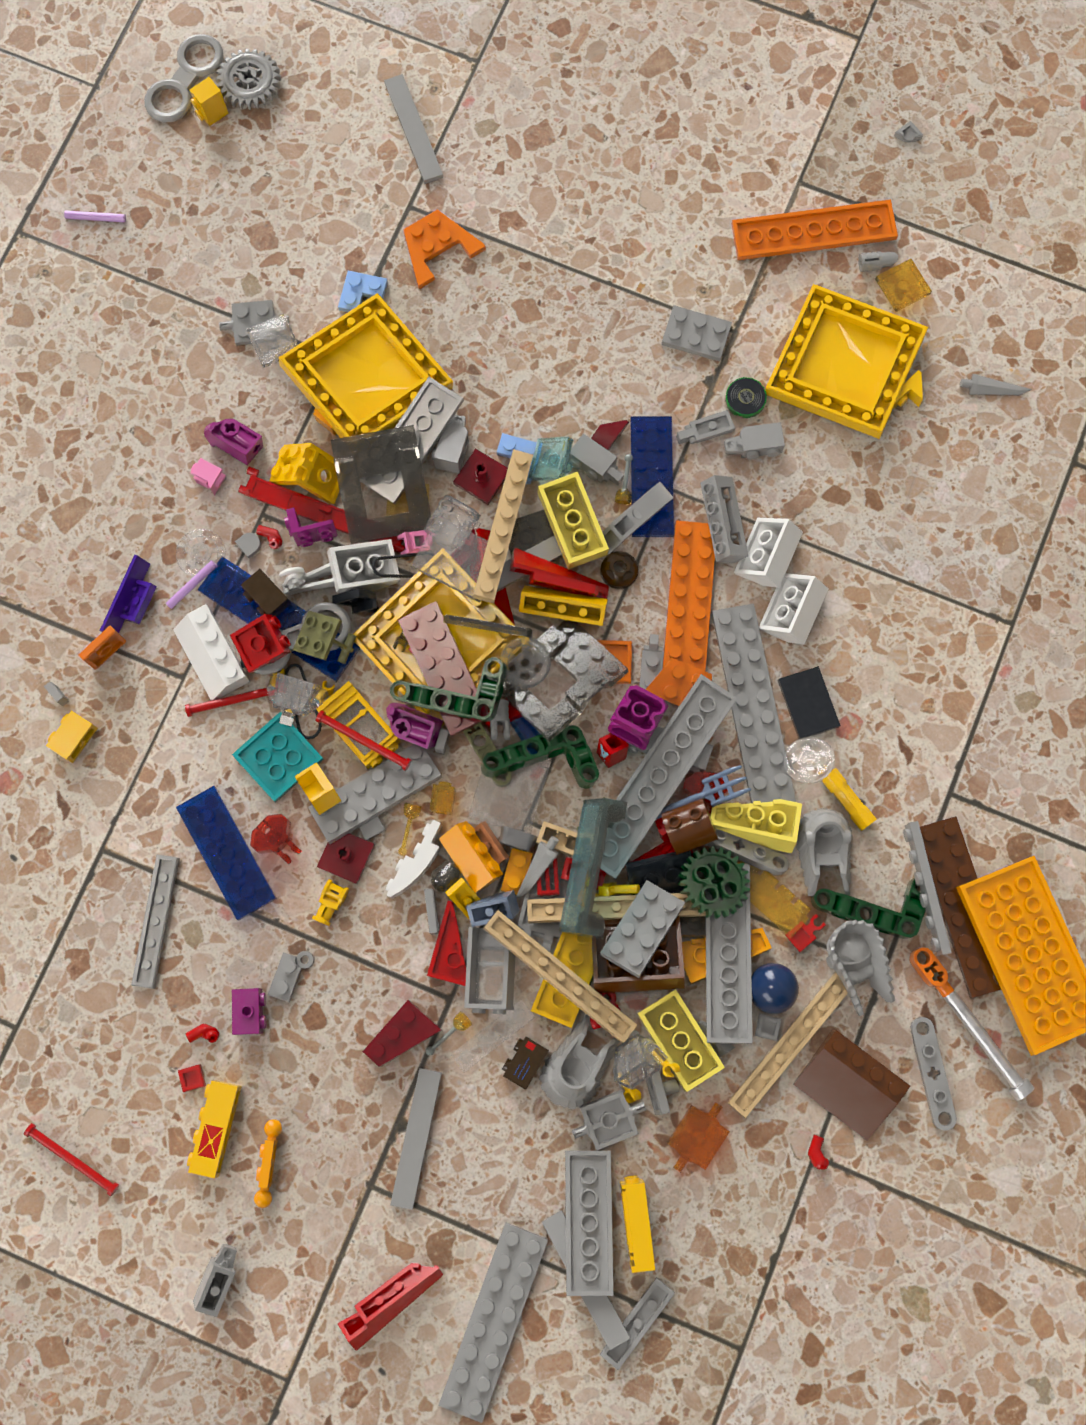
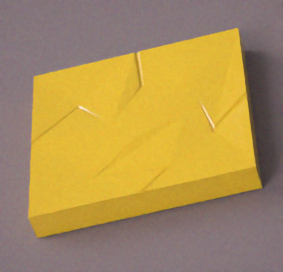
[765,284,928,439]
[279,293,453,455]
[353,549,531,726]

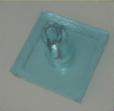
[528,437,573,481]

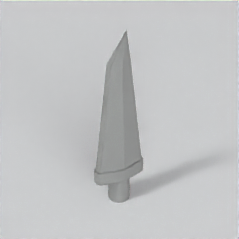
[960,374,1032,395]
[516,836,559,899]

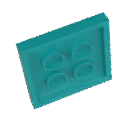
[232,711,324,803]

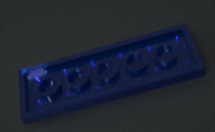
[630,416,674,537]
[176,786,277,921]

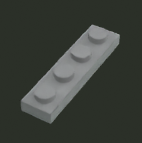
[600,1277,675,1370]

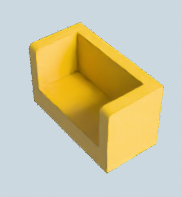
[295,762,341,815]

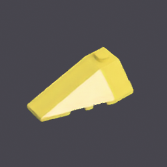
[711,799,802,853]

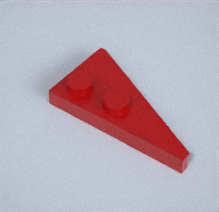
[427,901,466,986]

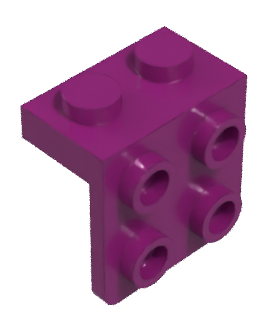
[284,508,338,547]

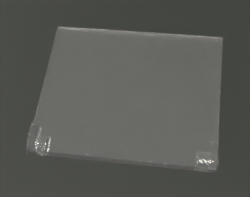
[411,515,488,603]
[468,745,551,834]

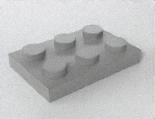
[661,305,732,362]

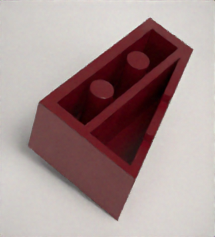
[362,1000,442,1067]

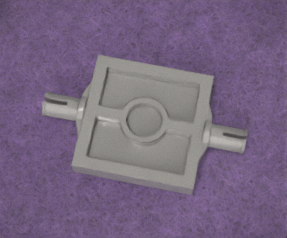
[219,300,289,346]
[572,1090,647,1150]

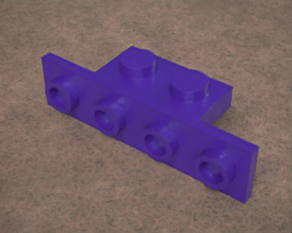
[99,554,157,633]

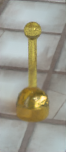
[398,803,422,856]

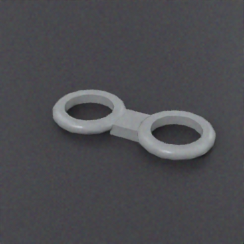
[145,34,223,123]
[254,602,352,675]

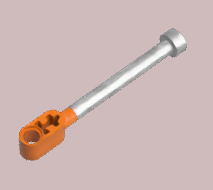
[909,948,1035,1101]

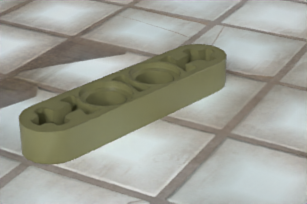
[463,722,512,787]

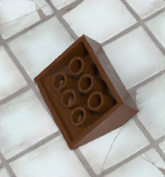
[591,916,685,993]
[793,1030,910,1140]

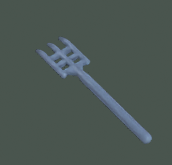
[656,765,751,820]

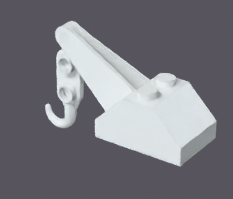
[279,539,400,596]

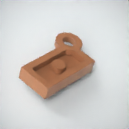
[474,821,509,865]

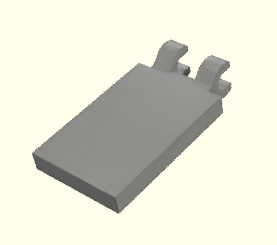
[517,868,573,952]

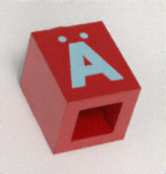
[596,733,629,768]

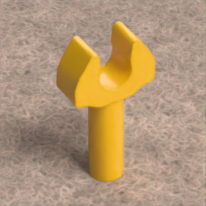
[598,882,640,896]

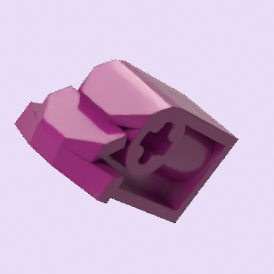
[204,419,263,466]
[386,703,444,749]

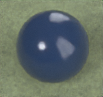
[751,963,799,1014]

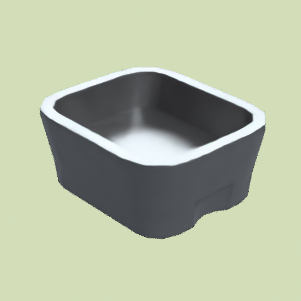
[499,826,538,853]

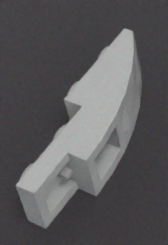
[602,482,674,554]

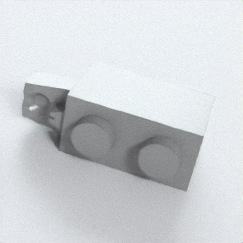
[568,434,624,485]
[193,1244,237,1317]

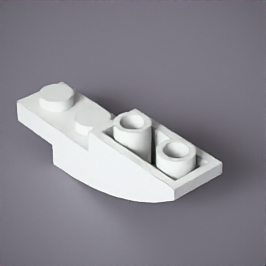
[385,820,442,899]

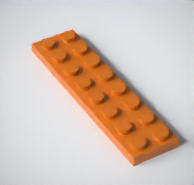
[731,199,898,260]
[662,520,715,671]

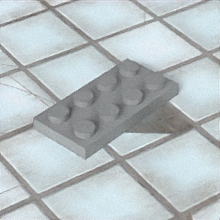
[600,880,685,978]

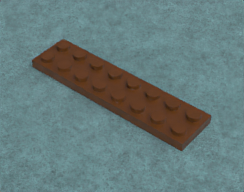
[920,816,1001,998]

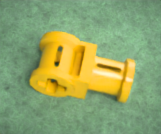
[312,879,349,926]

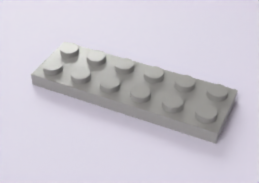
[360,377,464,504]
[308,744,442,844]
[565,1151,613,1296]

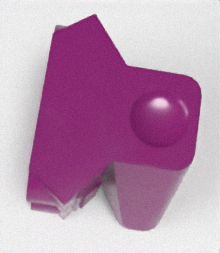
[608,685,669,750]

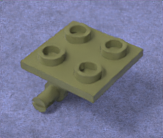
[293,611,357,664]

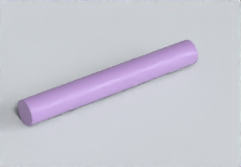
[64,210,126,223]
[166,560,217,609]

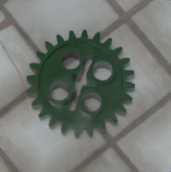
[678,846,751,919]

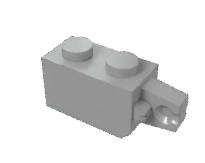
[432,415,469,474]
[724,422,785,460]

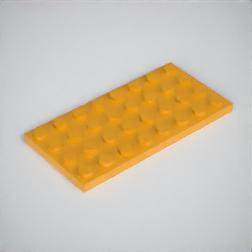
[956,856,1086,1056]

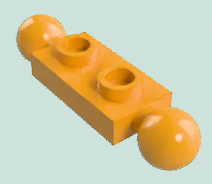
[254,1119,282,1208]

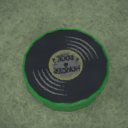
[725,377,767,418]

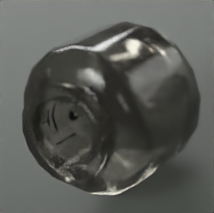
[431,861,463,893]

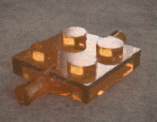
[667,1102,730,1173]

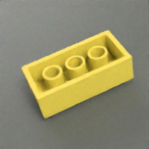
[538,472,609,570]
[637,989,725,1092]

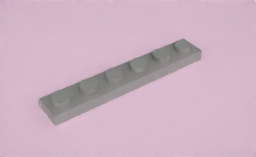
[903,821,952,956]

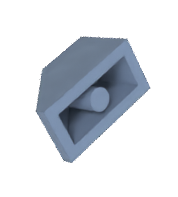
[466,890,520,927]

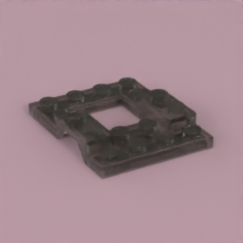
[331,425,434,545]
[502,620,628,742]

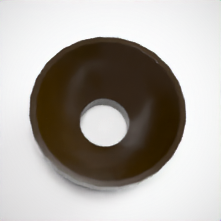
[600,551,638,589]

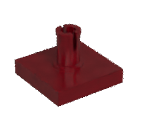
[453,448,508,505]
[317,833,375,884]

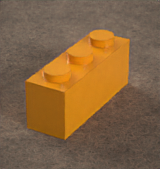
[439,820,503,893]

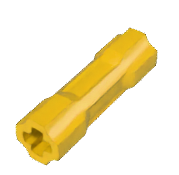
[820,768,877,831]

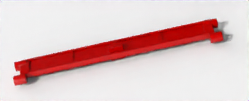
[238,466,414,553]

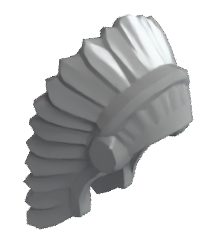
[796,808,853,896]
[826,920,895,1016]
[539,1014,620,1110]

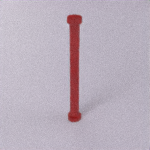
[185,681,289,717]
[315,710,412,771]
[23,1123,119,1197]

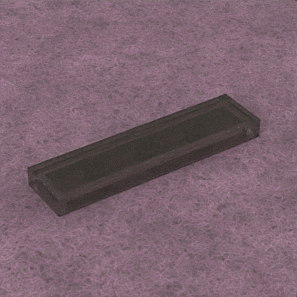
[443,614,533,637]

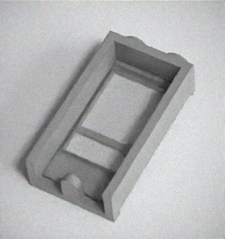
[464,927,515,1014]

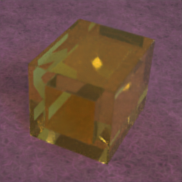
[429,781,456,815]

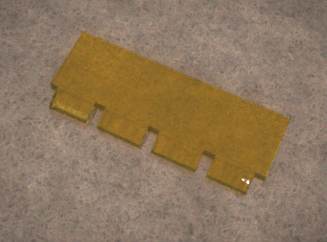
[738,861,811,938]

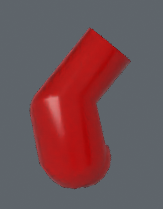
[256,525,282,549]
[185,1024,220,1043]
[808,1135,829,1170]

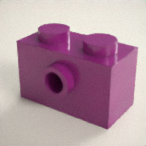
[232,988,267,1035]

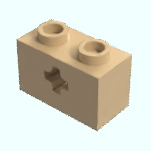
[536,821,585,859]

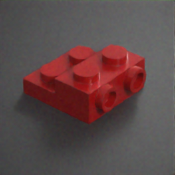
[230,614,291,673]

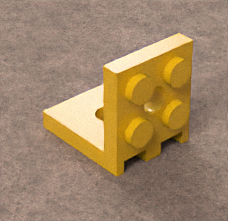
[269,443,349,504]

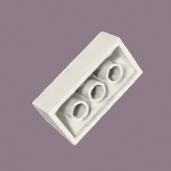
[173,604,250,701]

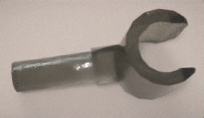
[393,631,408,652]

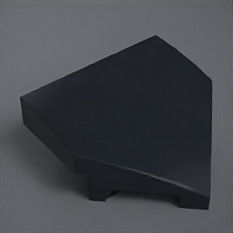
[332,588,379,614]

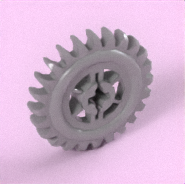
[216,49,281,110]

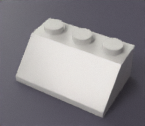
[734,518,803,588]
[759,573,829,645]

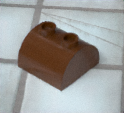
[661,798,718,855]

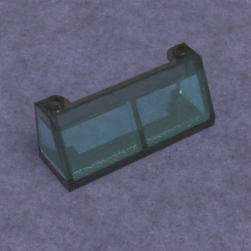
[559,798,628,940]

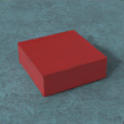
[178,1064,206,1092]

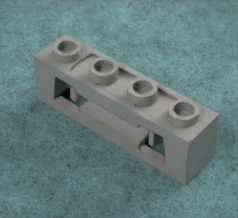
[700,475,748,563]

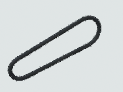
[372,552,435,578]
[285,663,322,740]

